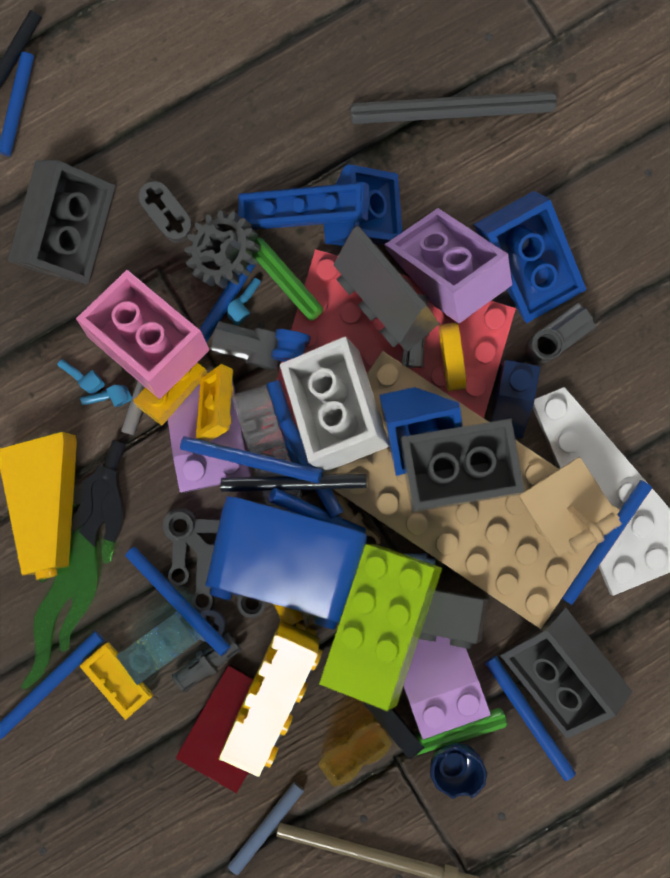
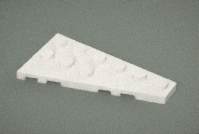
[533,387,670,596]

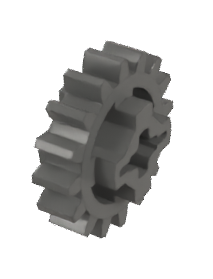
[184,210,261,288]

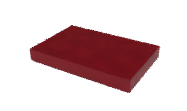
[175,664,254,794]

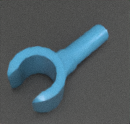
[227,277,261,325]
[58,359,105,394]
[80,385,132,408]

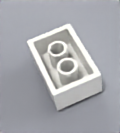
[280,336,390,473]

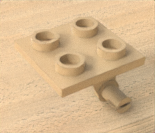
[518,457,621,557]

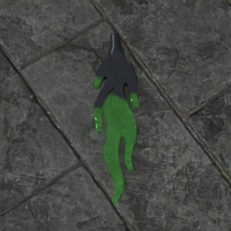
[21,440,126,689]

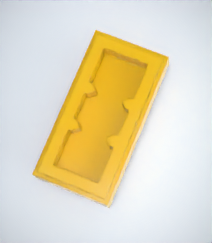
[79,641,154,720]

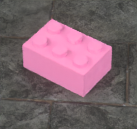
[76,270,209,400]

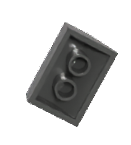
[8,160,115,285]
[334,225,440,352]
[401,419,525,513]
[500,608,633,739]

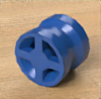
[271,329,311,362]

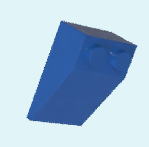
[473,191,587,323]

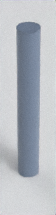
[228,781,305,875]

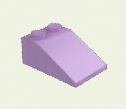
[385,208,512,324]
[168,377,253,492]
[404,636,491,739]

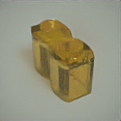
[318,715,392,787]

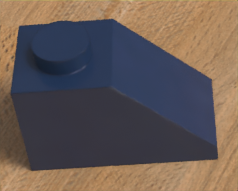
[490,360,541,439]

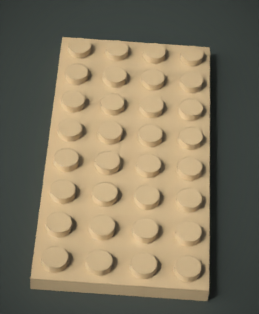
[322,351,620,629]

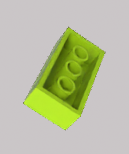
[319,544,442,711]

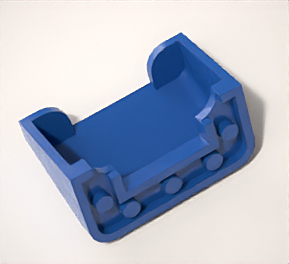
[205,496,367,630]

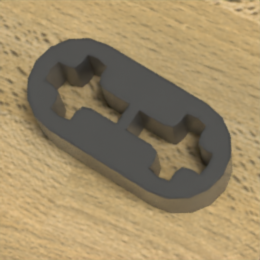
[139,181,193,243]

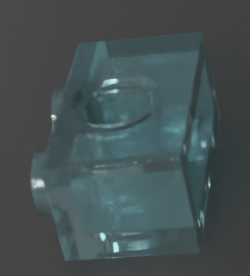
[116,611,199,685]

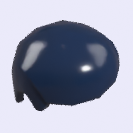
[429,743,487,799]

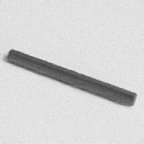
[350,91,557,124]

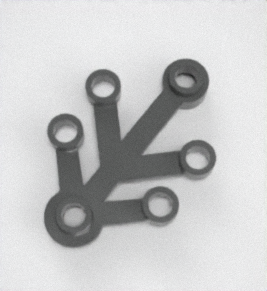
[163,508,267,618]

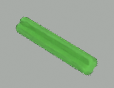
[252,238,323,321]
[415,708,507,756]

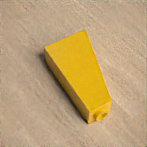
[0,432,77,580]

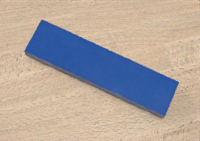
[238,182,369,230]

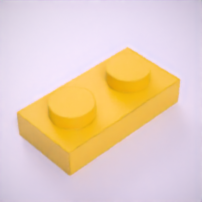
[133,363,208,426]
[196,364,233,442]

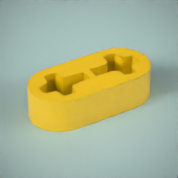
[439,322,466,391]

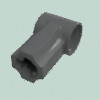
[525,303,596,364]
[211,321,279,371]

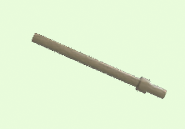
[276,822,481,878]

